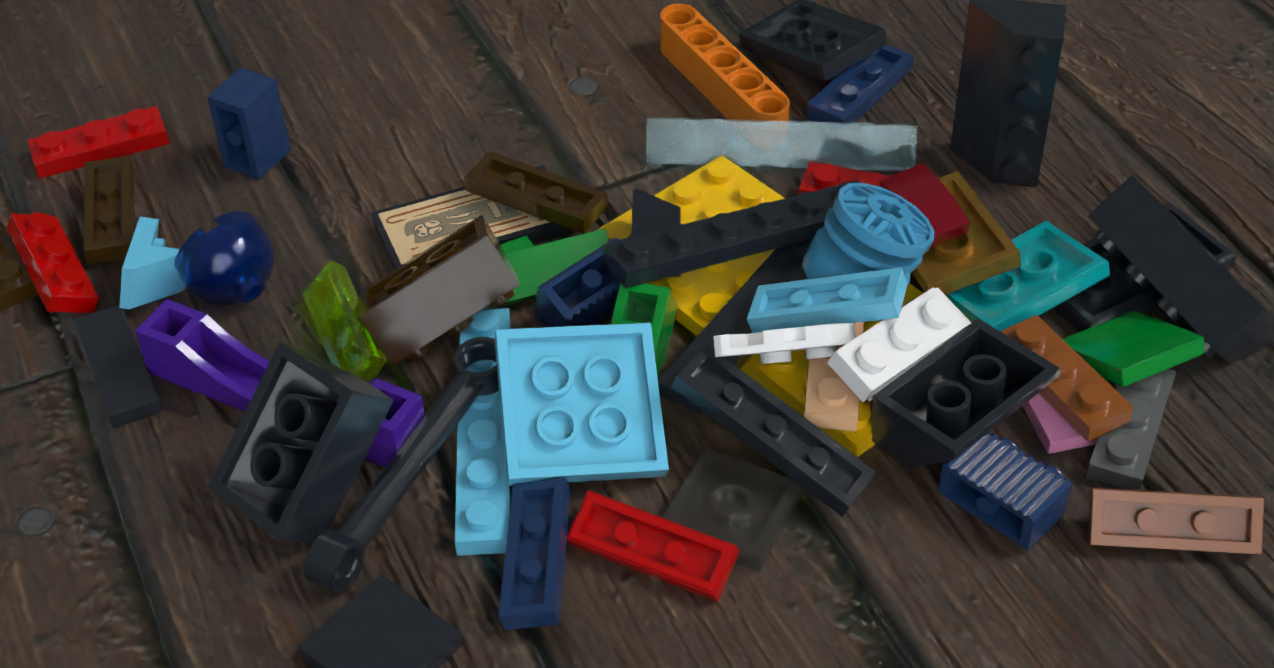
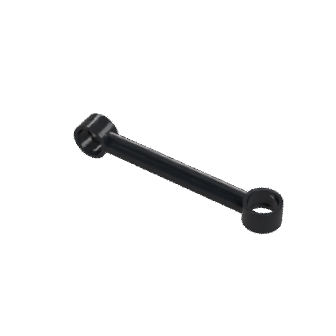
[304,337,499,594]

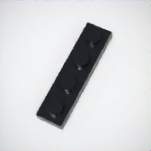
[671,344,876,517]

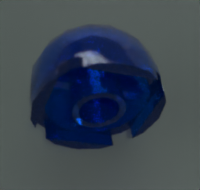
[174,211,275,305]

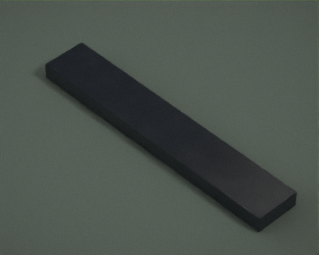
[658,239,813,415]

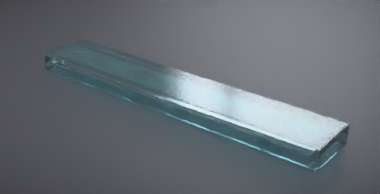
[646,117,918,171]

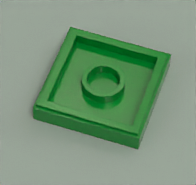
[1063,311,1205,387]

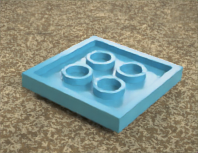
[494,323,669,486]

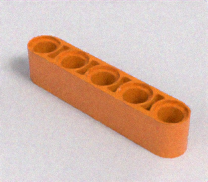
[660,4,790,149]

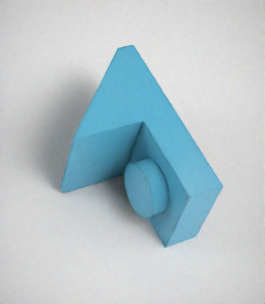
[119,217,189,309]

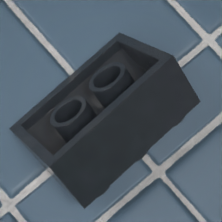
[871,318,1061,468]
[208,342,394,543]

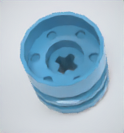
[802,183,934,286]

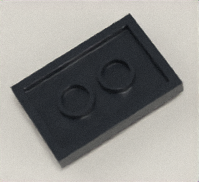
[739,0,887,81]

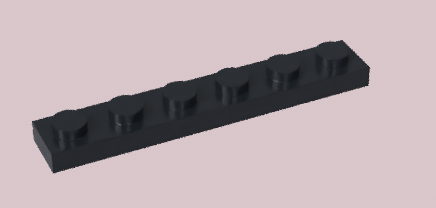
[603,180,861,288]

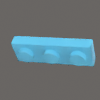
[747,267,908,333]

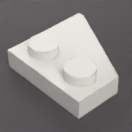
[713,323,856,364]

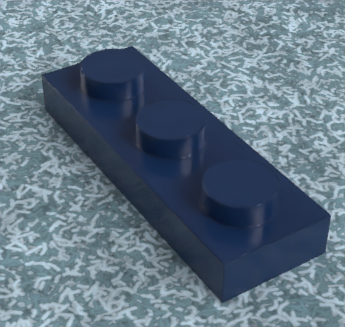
[806,44,914,133]
[498,478,571,630]

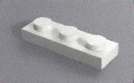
[827,287,968,402]

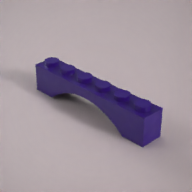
[135,299,425,468]

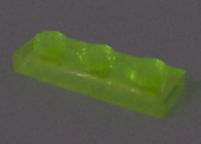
[302,260,387,382]

